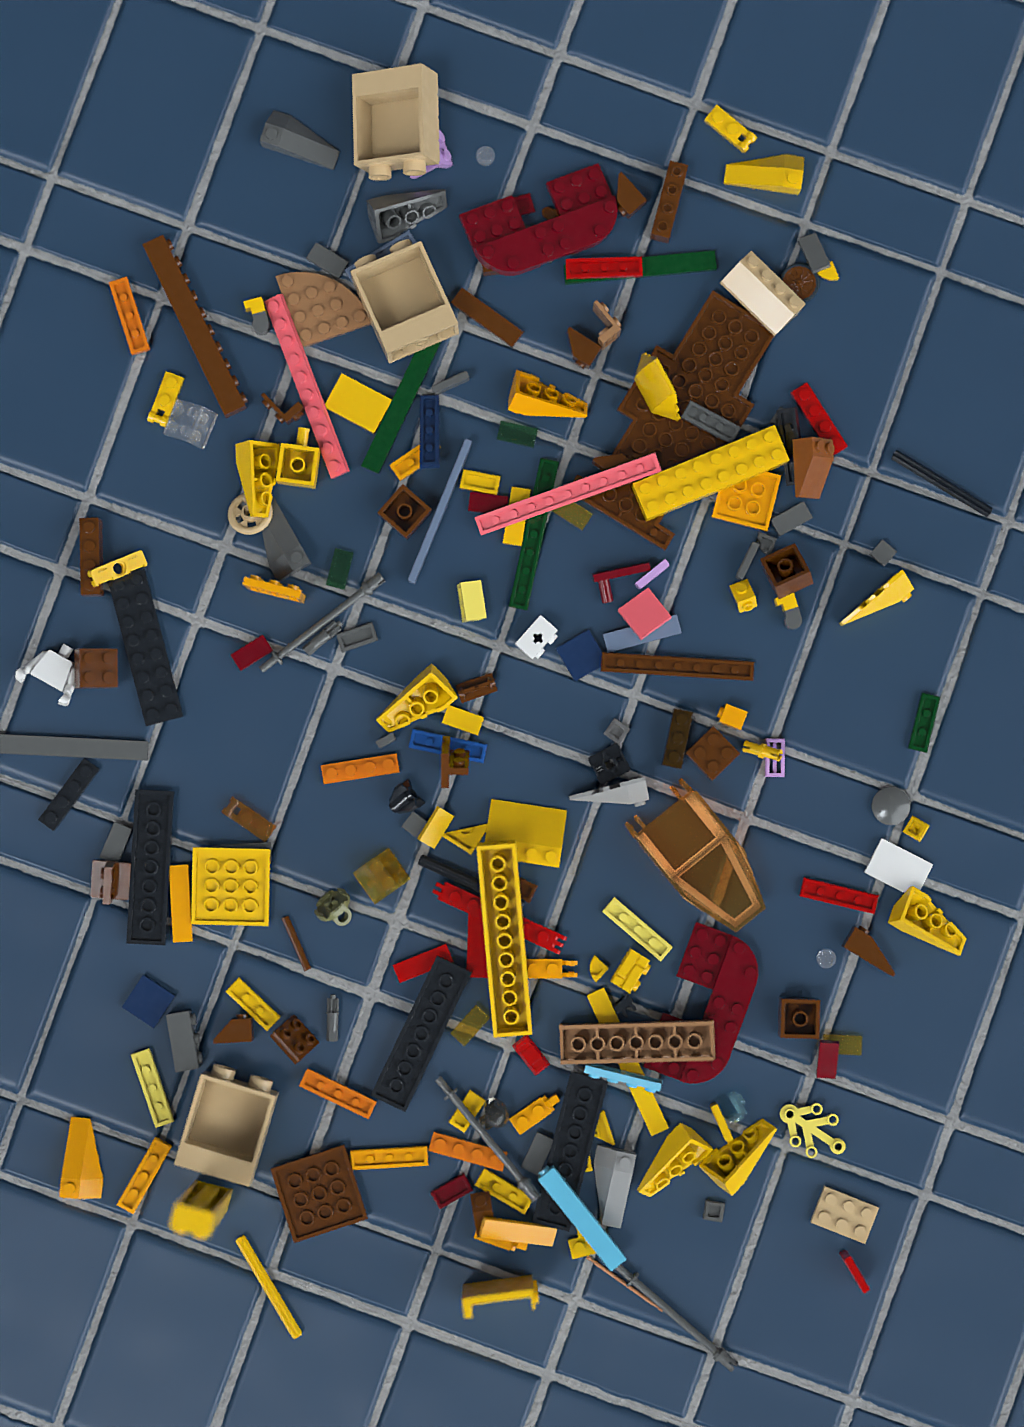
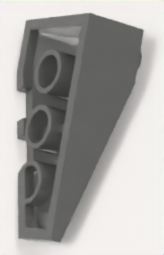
[260,110,340,170]
[366,189,447,244]
[262,498,311,582]

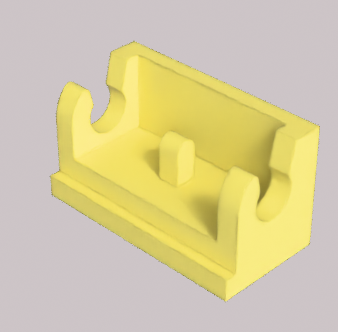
[457,580,487,622]

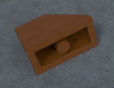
[616,171,647,219]
[567,327,602,370]
[592,454,634,486]
[213,1014,254,1044]
[470,1191,494,1238]

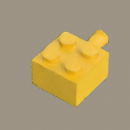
[276,427,321,489]

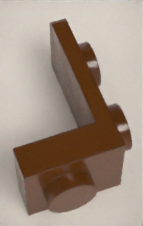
[261,392,305,425]

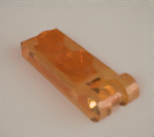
[221,796,277,842]

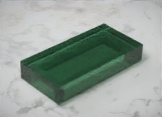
[497,421,538,448]
[326,548,354,590]

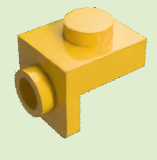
[729,579,757,613]

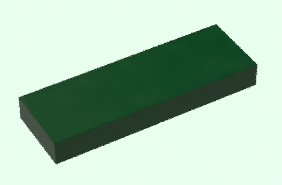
[908,693,941,753]

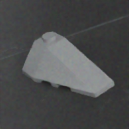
[568,777,649,807]
[594,1144,636,1228]

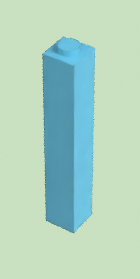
[538,1165,626,1272]

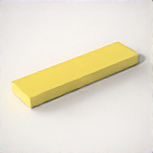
[602,897,673,962]
[131,1048,175,1128]

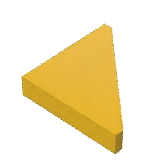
[442,824,487,854]
[594,1110,615,1146]

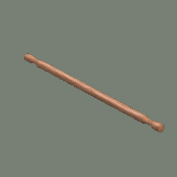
[586,1256,663,1312]

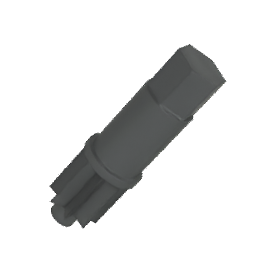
[302,621,343,656]
[326,994,339,1042]

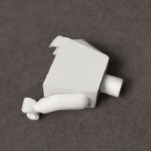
[15,644,75,706]

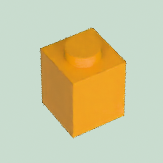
[716,704,748,730]

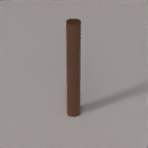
[282,916,311,972]

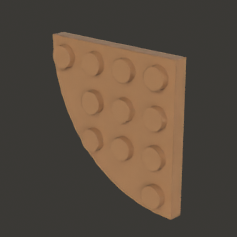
[276,272,372,348]

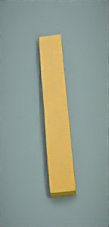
[586,987,669,1136]

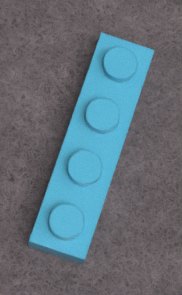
[584,1064,663,1093]

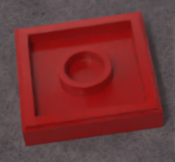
[839,1250,870,1294]

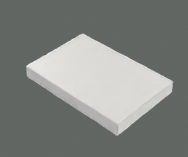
[864,838,933,893]

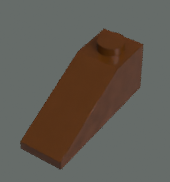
[841,925,895,977]

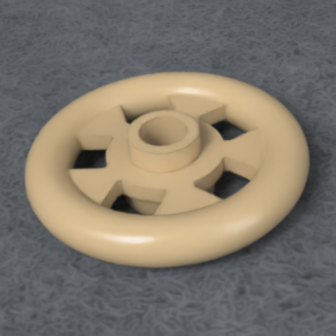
[228,493,273,535]

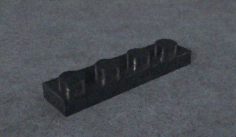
[777,407,801,486]
[38,758,100,831]

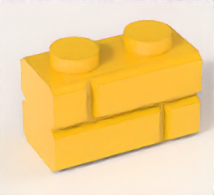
[610,948,651,993]

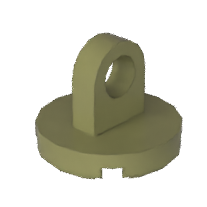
[314,888,352,926]

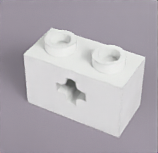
[515,615,558,660]

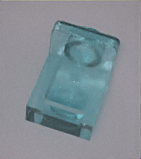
[727,1091,747,1123]

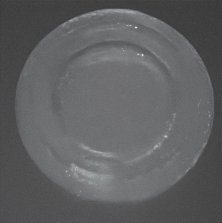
[476,146,495,166]
[817,949,836,968]

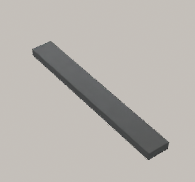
[0,734,149,761]

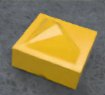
[903,815,930,842]

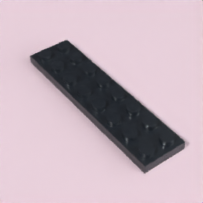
[108,569,184,726]
[126,789,175,945]
[371,955,472,1112]
[532,1071,608,1232]

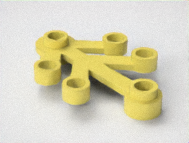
[780,1103,846,1158]

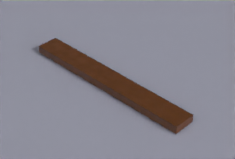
[600,652,754,681]

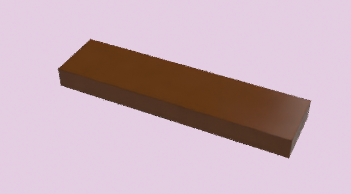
[451,288,524,348]

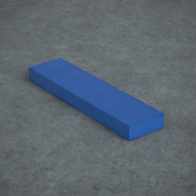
[409,729,487,764]

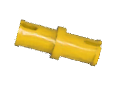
[742,740,783,761]

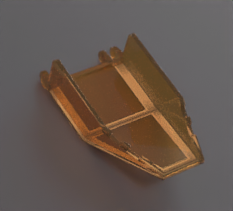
[625,778,766,932]

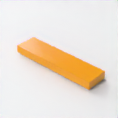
[169,864,193,943]
[117,1137,172,1214]
[350,1145,428,1170]
[479,1217,557,1247]

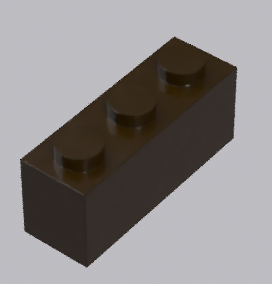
[661,708,693,769]

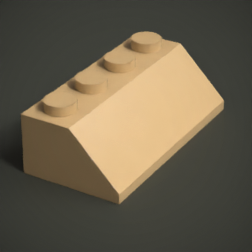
[720,251,806,336]

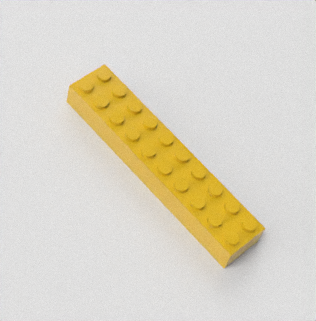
[476,840,532,1038]

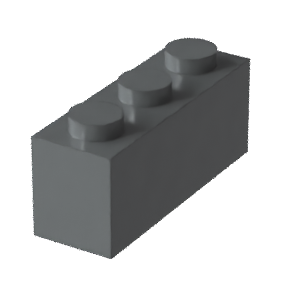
[166,1010,203,1072]

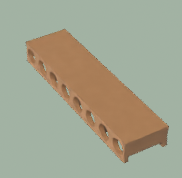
[559,1019,715,1064]

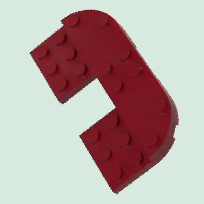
[459,163,618,276]
[643,922,758,1084]

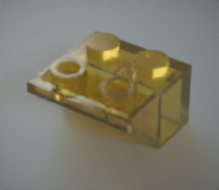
[353,848,410,904]

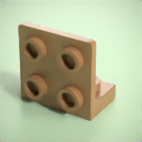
[593,300,621,351]

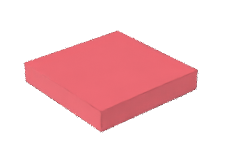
[618,588,672,640]

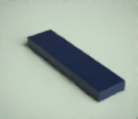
[420,395,440,469]

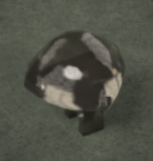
[479,1098,509,1130]

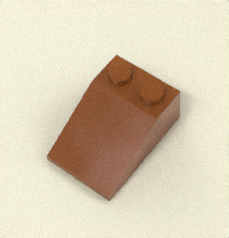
[793,437,834,499]

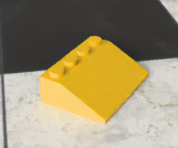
[485,799,567,868]

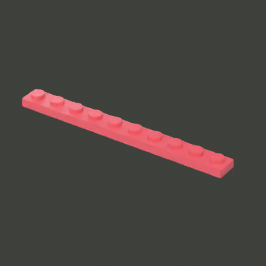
[264,294,350,478]
[474,453,662,535]

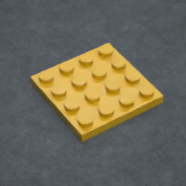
[191,847,271,926]

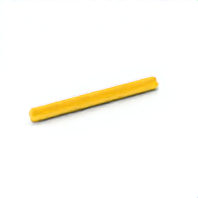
[236,1235,302,1339]

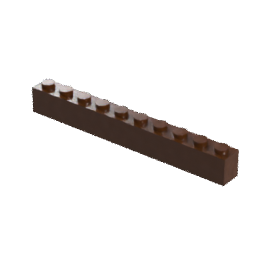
[142,235,248,418]

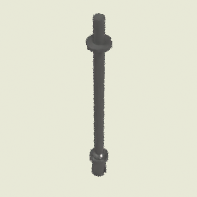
[259,572,386,673]
[435,1076,541,1202]
[615,1264,738,1372]

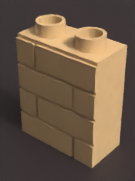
[352,63,440,181]
[350,239,459,364]
[174,1064,279,1187]

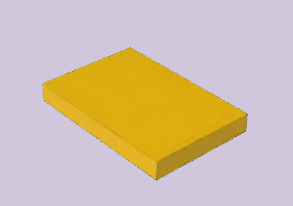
[325,373,392,434]

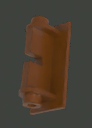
[455,673,498,703]

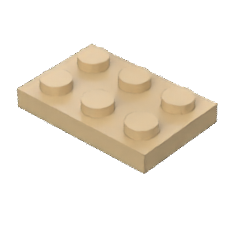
[810,1185,879,1244]

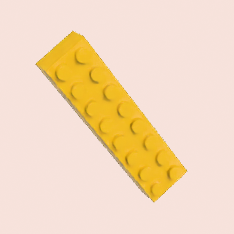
[631,425,789,522]
[169,1180,233,1239]

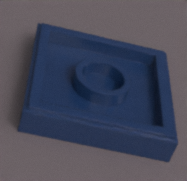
[556,630,602,682]
[122,975,176,1028]

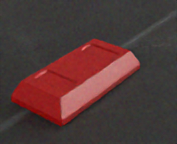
[512,1035,550,1076]

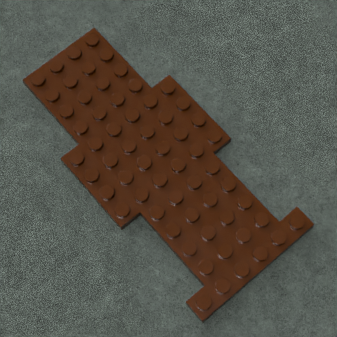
[573,291,774,551]

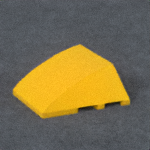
[634,352,681,421]

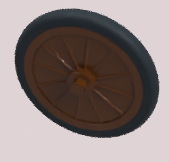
[780,263,819,302]

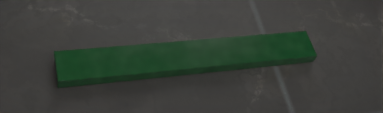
[563,250,717,285]
[361,341,442,474]
[509,458,559,611]

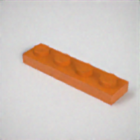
[109,277,150,356]
[321,753,400,784]
[299,1068,377,1119]
[428,1131,508,1172]

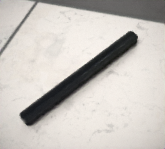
[891,450,993,517]
[418,855,525,909]

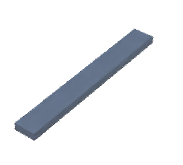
[408,439,472,584]

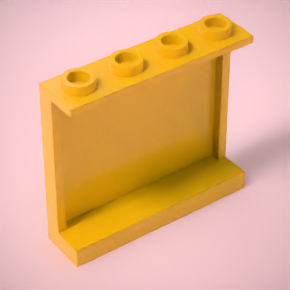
[462,1275,539,1319]

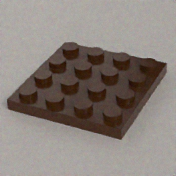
[270,1144,368,1243]

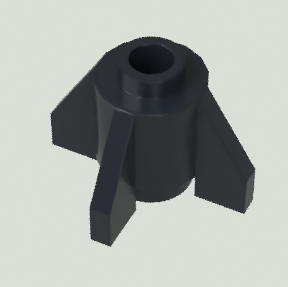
[389,779,425,814]

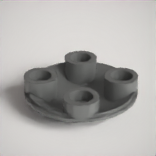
[871,787,910,825]

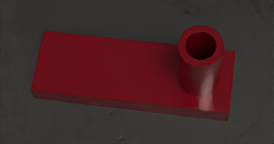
[592,562,651,603]

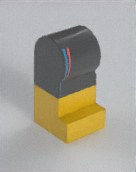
[243,296,270,336]
[774,593,802,630]

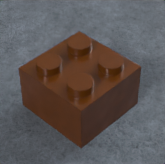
[377,484,432,540]
[760,543,814,599]
[74,649,118,689]
[685,726,740,781]
[778,997,820,1039]

